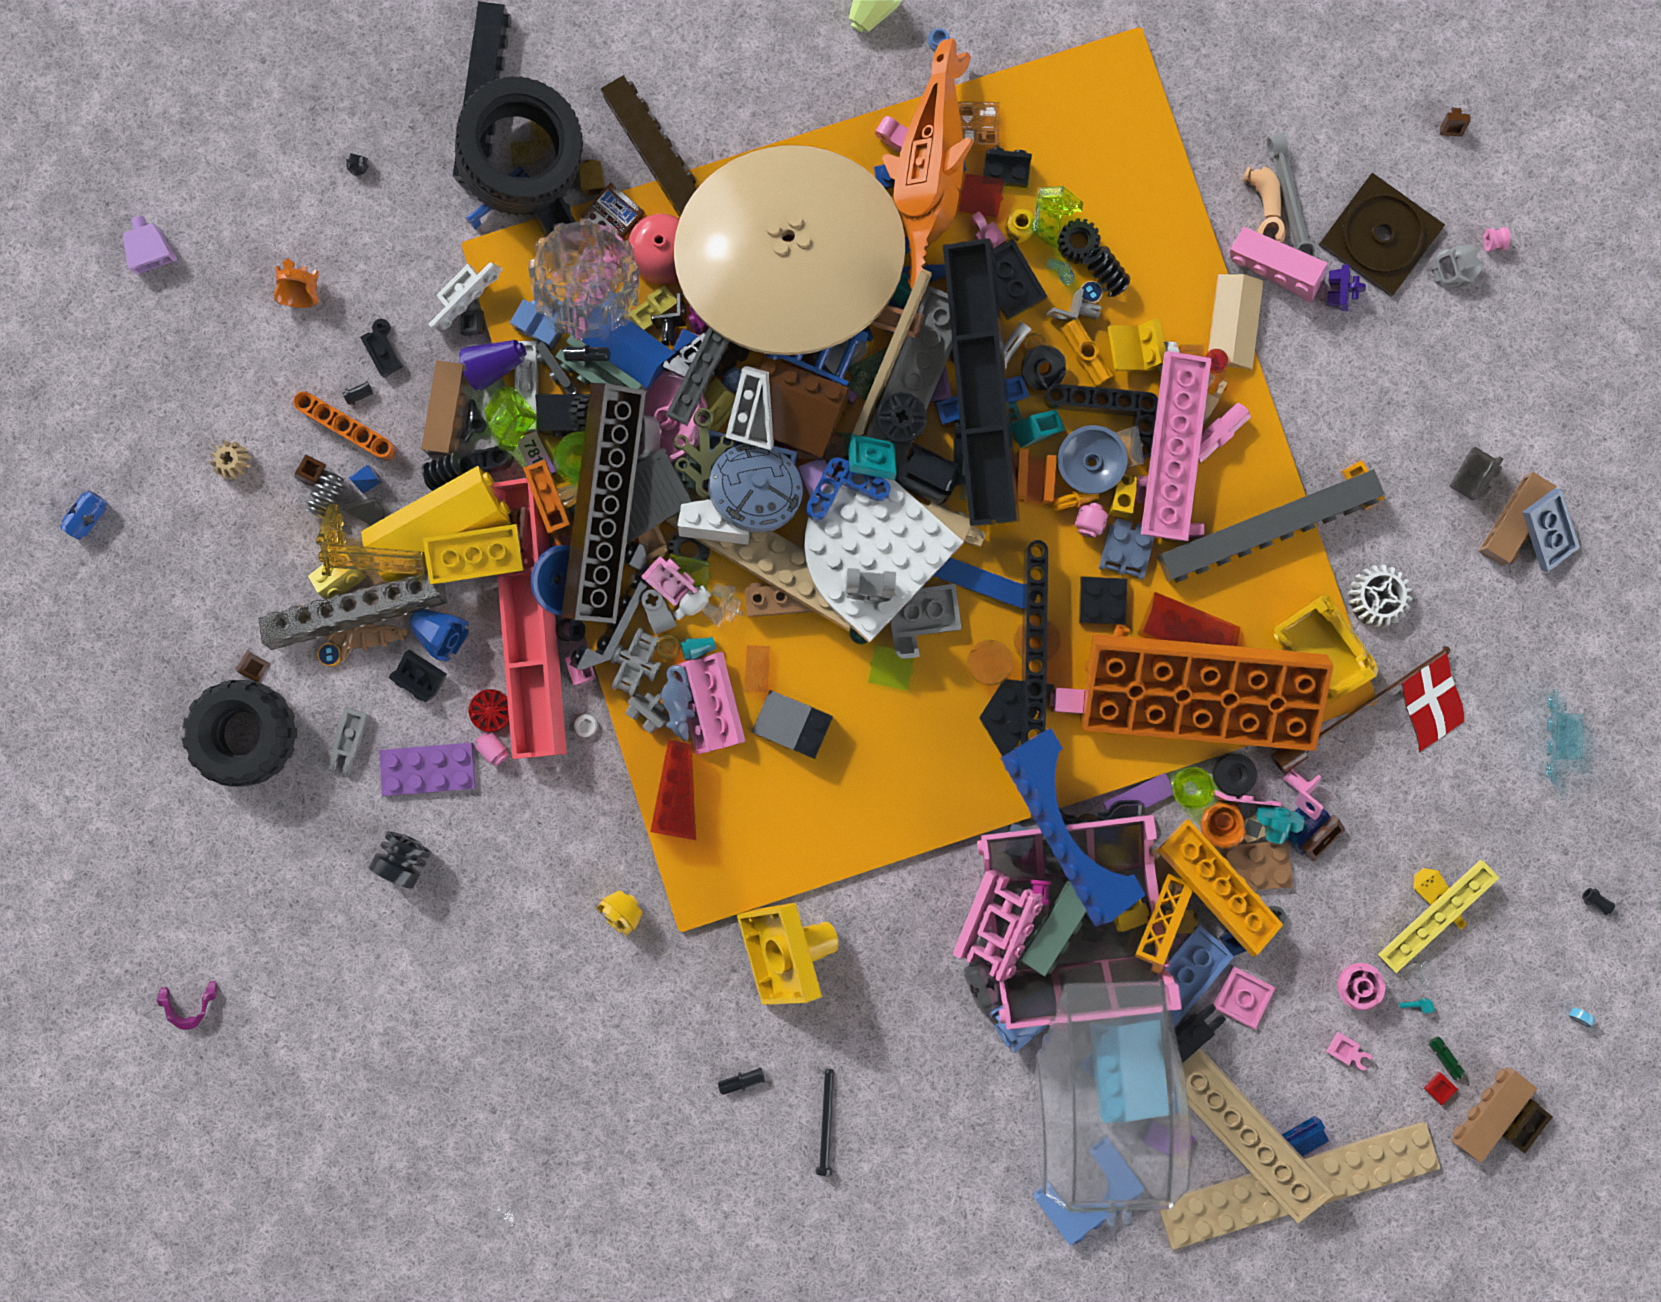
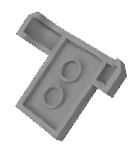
[890,584,961,659]

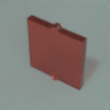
[959,173,1004,218]

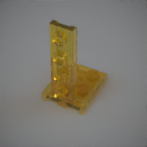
[316,504,425,576]

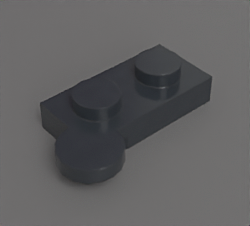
[360,319,403,378]

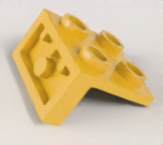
[1108,319,1166,371]

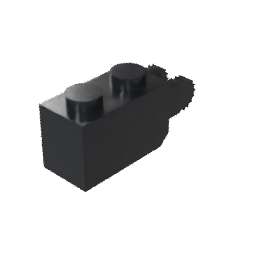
[1162,1003,1226,1065]

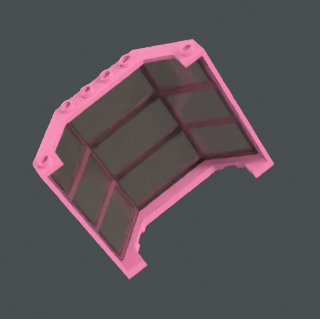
[977,815,1182,1029]

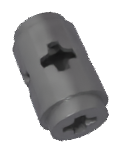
[964,960,1002,1013]

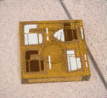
[958,102,1000,149]

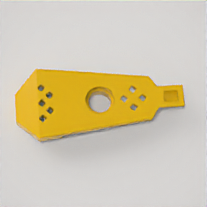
[1413,868,1468,930]

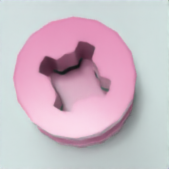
[1484,227,1511,251]

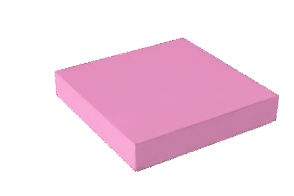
[1214,966,1276,1030]

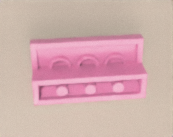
[675,652,746,755]

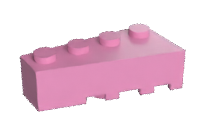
[1230,226,1327,303]

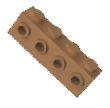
[745,583,815,617]

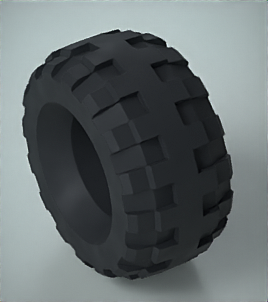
[182,680,297,787]

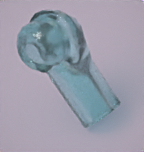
[1046,258,1075,285]

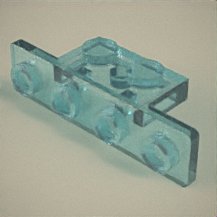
[1546,689,1584,782]

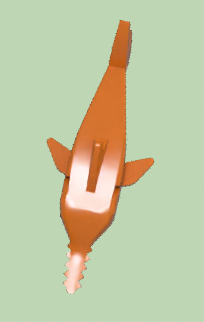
[883,38,973,289]

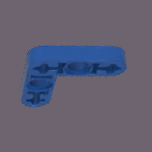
[806,458,890,521]

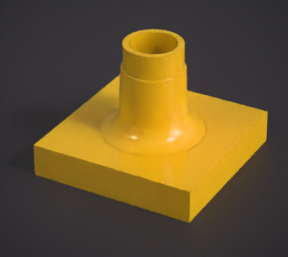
[737,903,839,1005]

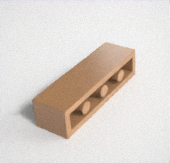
[421,360,469,456]
[1479,472,1557,566]
[1451,1067,1538,1163]

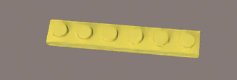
[1378,860,1499,973]

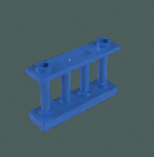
[765,331,870,387]

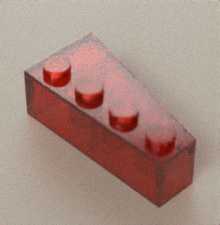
[650,739,697,841]

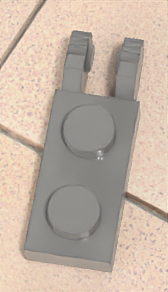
[329,708,369,775]

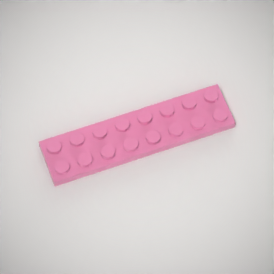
[1141,351,1211,542]

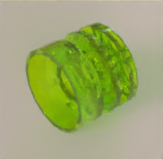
[552,432,585,483]

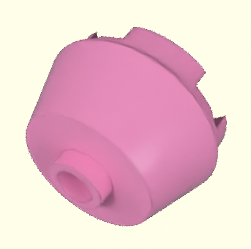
[1338,963,1385,1010]

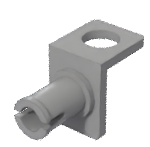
[1046,288,1101,323]

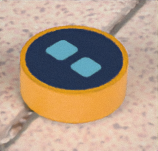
[318,643,341,666]

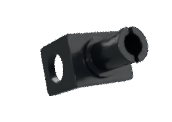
[651,293,686,346]

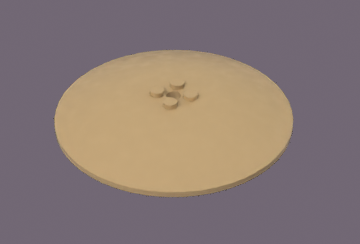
[674,145,905,355]

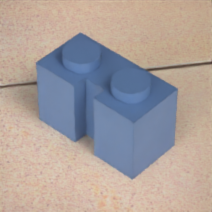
[510,299,566,351]

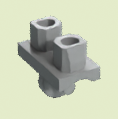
[626,692,670,734]

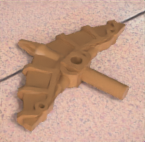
[298,589,409,661]

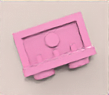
[641,556,698,606]

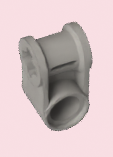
[642,589,677,635]

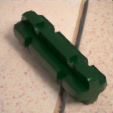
[1429,1037,1465,1080]

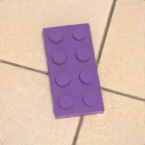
[379,743,476,796]

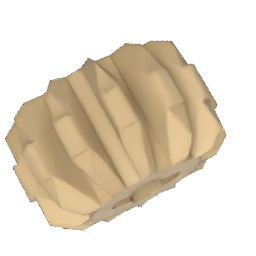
[209,441,251,480]

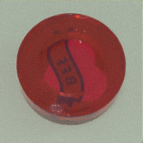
[1205,349,1228,373]

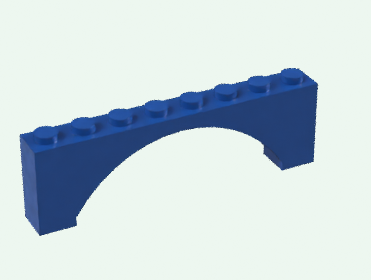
[1000,728,1145,926]

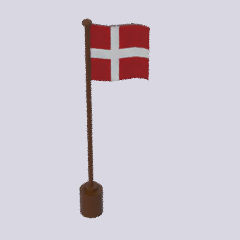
[1271,646,1464,774]

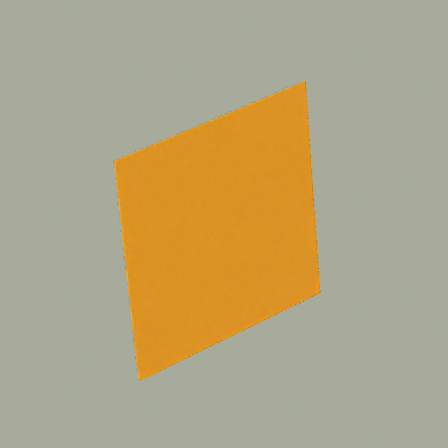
[461,27,1378,932]

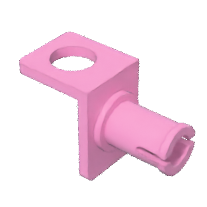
[1283,769,1323,820]

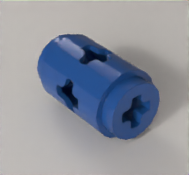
[60,490,108,540]

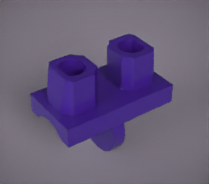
[1327,264,1366,311]

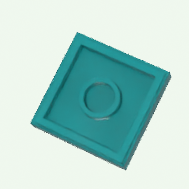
[848,434,896,480]

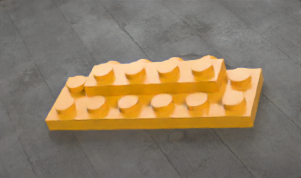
[1157,819,1283,957]

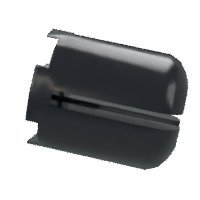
[896,443,960,505]

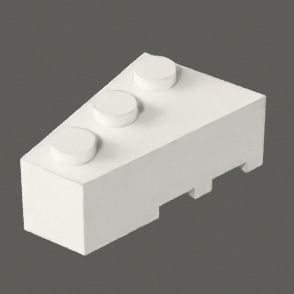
[726,366,774,450]

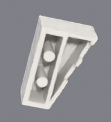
[678,499,750,545]

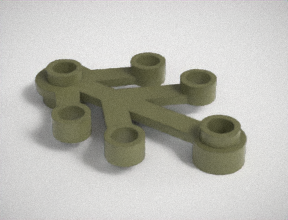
[673,408,734,499]

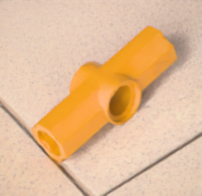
[1060,318,1113,387]

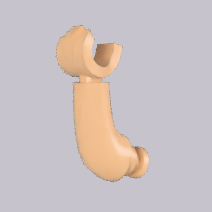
[1243,166,1285,243]

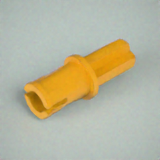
[1052,490,1099,510]

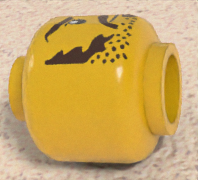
[1005,209,1036,242]

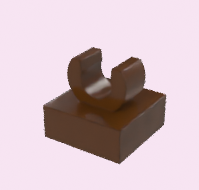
[1440,107,1471,137]

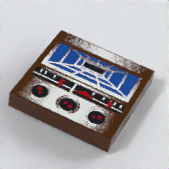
[581,182,645,247]

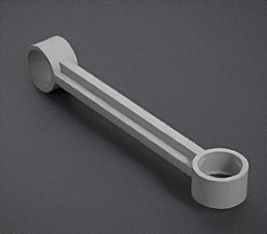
[1266,133,1318,258]

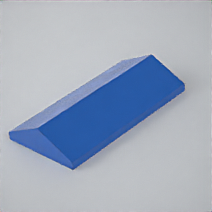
[581,305,677,390]

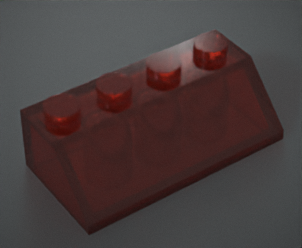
[1138,592,1240,646]

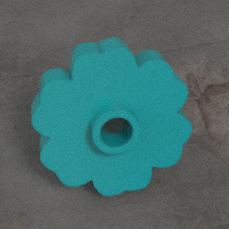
[1256,805,1305,844]

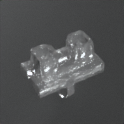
[702,584,743,627]

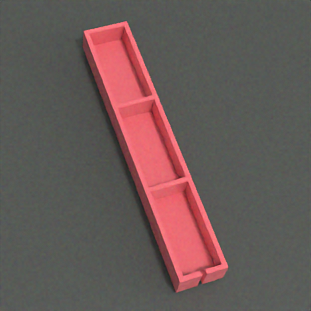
[492,478,567,759]

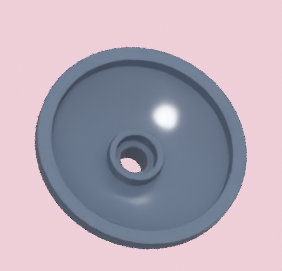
[1058,425,1128,494]

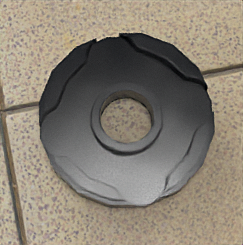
[1021,344,1066,391]

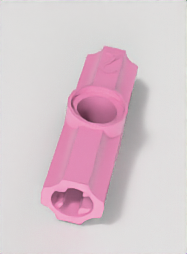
[1198,403,1251,463]

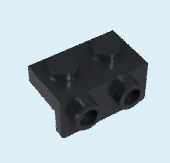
[533,197,583,254]
[388,649,447,702]

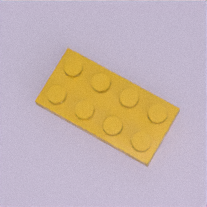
[422,524,524,585]

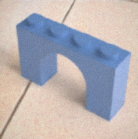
[1033,1137,1145,1246]

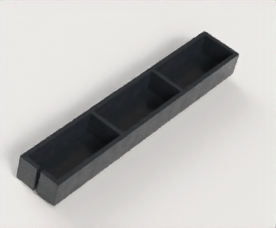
[943,238,1020,527]

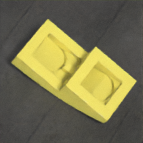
[628,285,677,331]

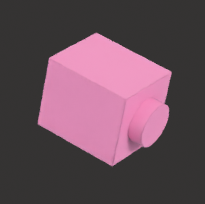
[1049,688,1084,714]

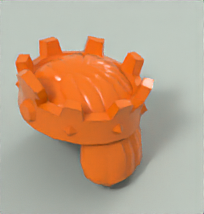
[273,258,319,308]
[1200,800,1246,848]

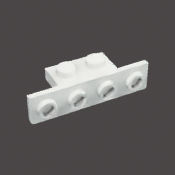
[428,262,503,331]

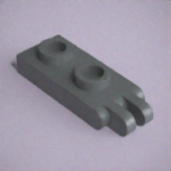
[535,341,578,394]

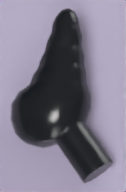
[460,399,487,443]

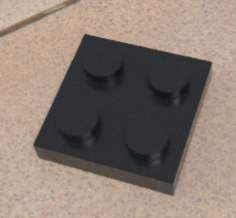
[1079,576,1127,625]

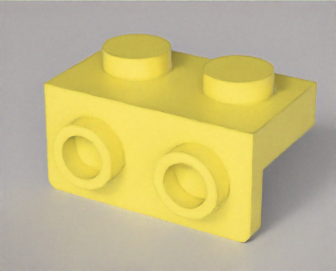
[308,549,366,604]

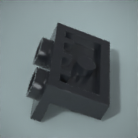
[982,147,1032,188]

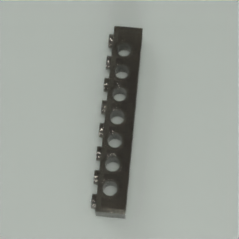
[258,570,448,650]

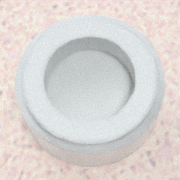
[574,714,598,737]

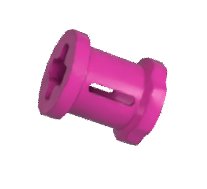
[1031,880,1052,905]

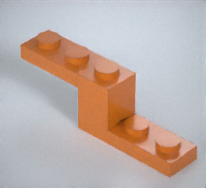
[523,460,574,546]

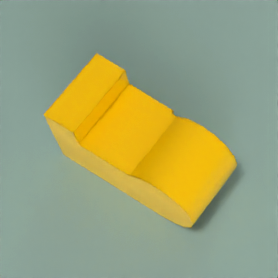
[1108,474,1137,519]

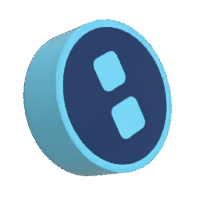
[1568,1008,1595,1027]

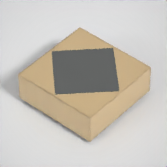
[1244,813,1266,844]

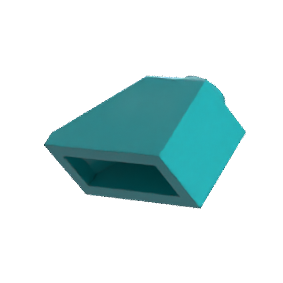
[1011,410,1065,448]

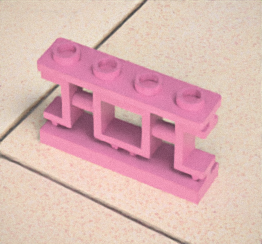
[953,869,1043,982]

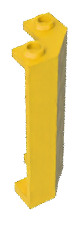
[361,466,511,588]

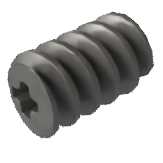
[303,468,349,520]

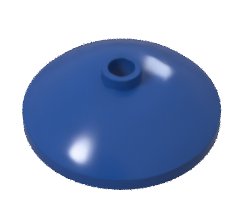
[531,545,570,615]

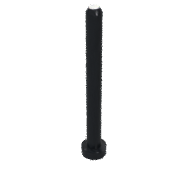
[816,1069,834,1176]

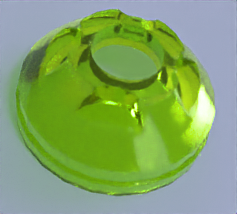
[1172,767,1215,809]

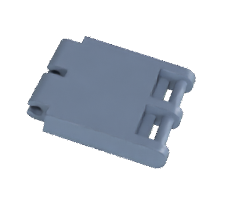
[1098,518,1155,580]

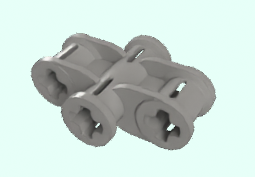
[611,628,662,697]

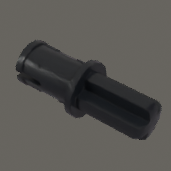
[564,345,611,363]
[718,1067,765,1095]

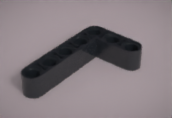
[1044,384,1158,462]

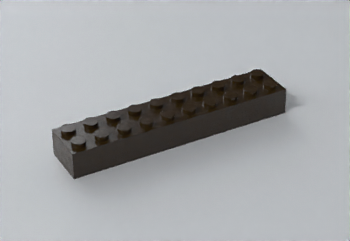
[562,383,646,623]

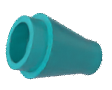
[680,637,716,660]

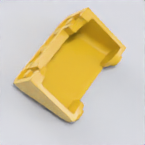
[1274,593,1379,705]

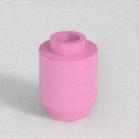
[475,732,509,767]

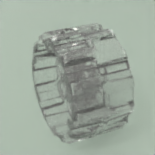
[529,219,640,341]

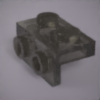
[1449,447,1504,501]

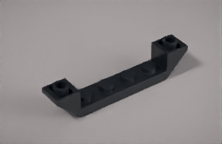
[569,542,649,670]

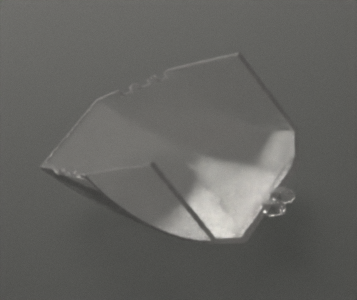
[1032,981,1191,1227]

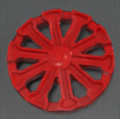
[468,689,509,732]

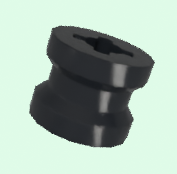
[556,619,586,642]

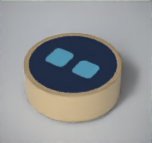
[1081,281,1103,304]

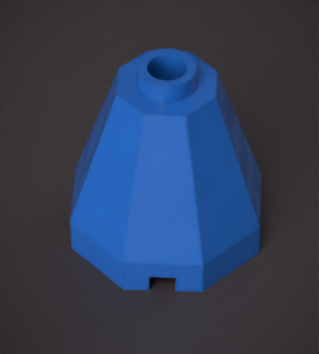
[409,609,469,662]

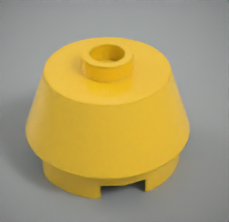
[596,890,643,937]

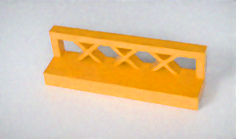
[1135,874,1193,974]

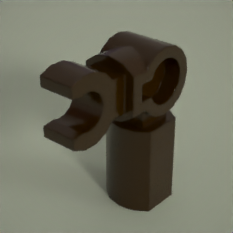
[714,342,750,377]

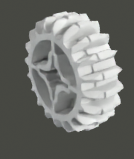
[1348,565,1413,627]

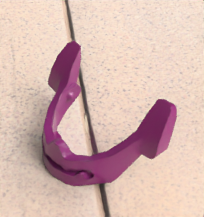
[157,981,217,1030]

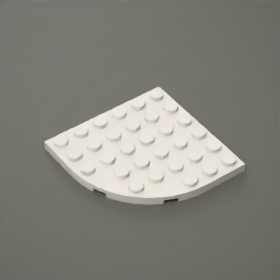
[804,470,963,643]

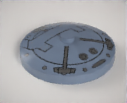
[709,444,803,532]

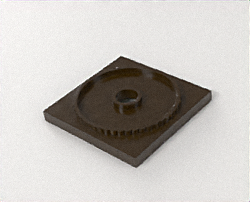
[1318,172,1445,297]

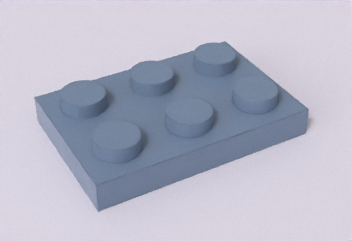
[1522,488,1580,572]

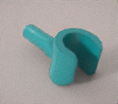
[1399,998,1435,1014]

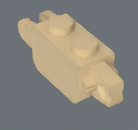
[920,502,986,547]

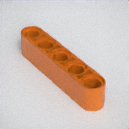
[293,391,397,461]

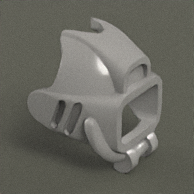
[1430,244,1485,288]

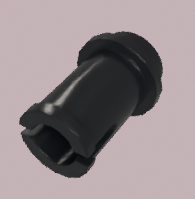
[342,381,374,405]
[1582,888,1615,915]

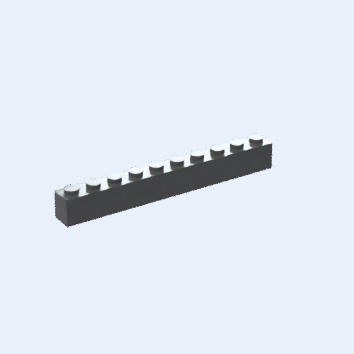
[1157,469,1385,583]

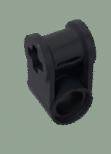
[466,446,513,474]

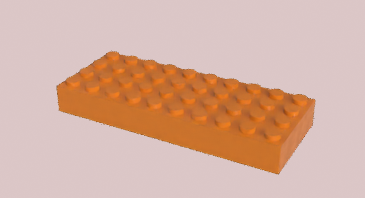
[1080,634,1334,751]

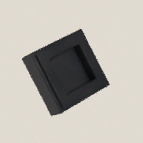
[460,309,484,336]

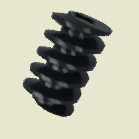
[1082,246,1130,297]
[422,452,474,491]

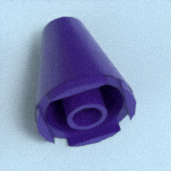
[459,340,527,391]

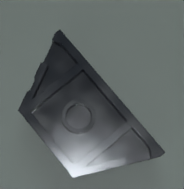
[979,679,1054,757]

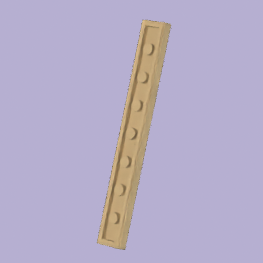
[852,269,932,436]

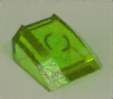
[484,386,538,452]

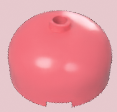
[627,214,680,285]

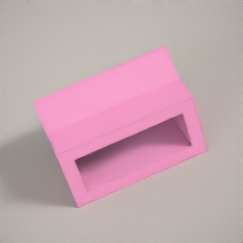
[565,656,595,686]

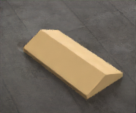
[1207,274,1263,370]

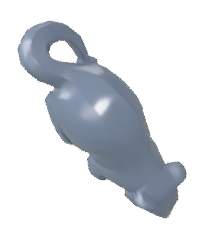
[662,665,695,742]

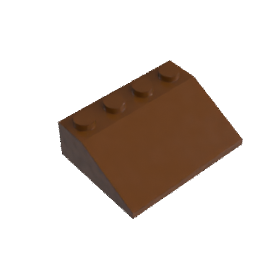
[757,355,850,459]

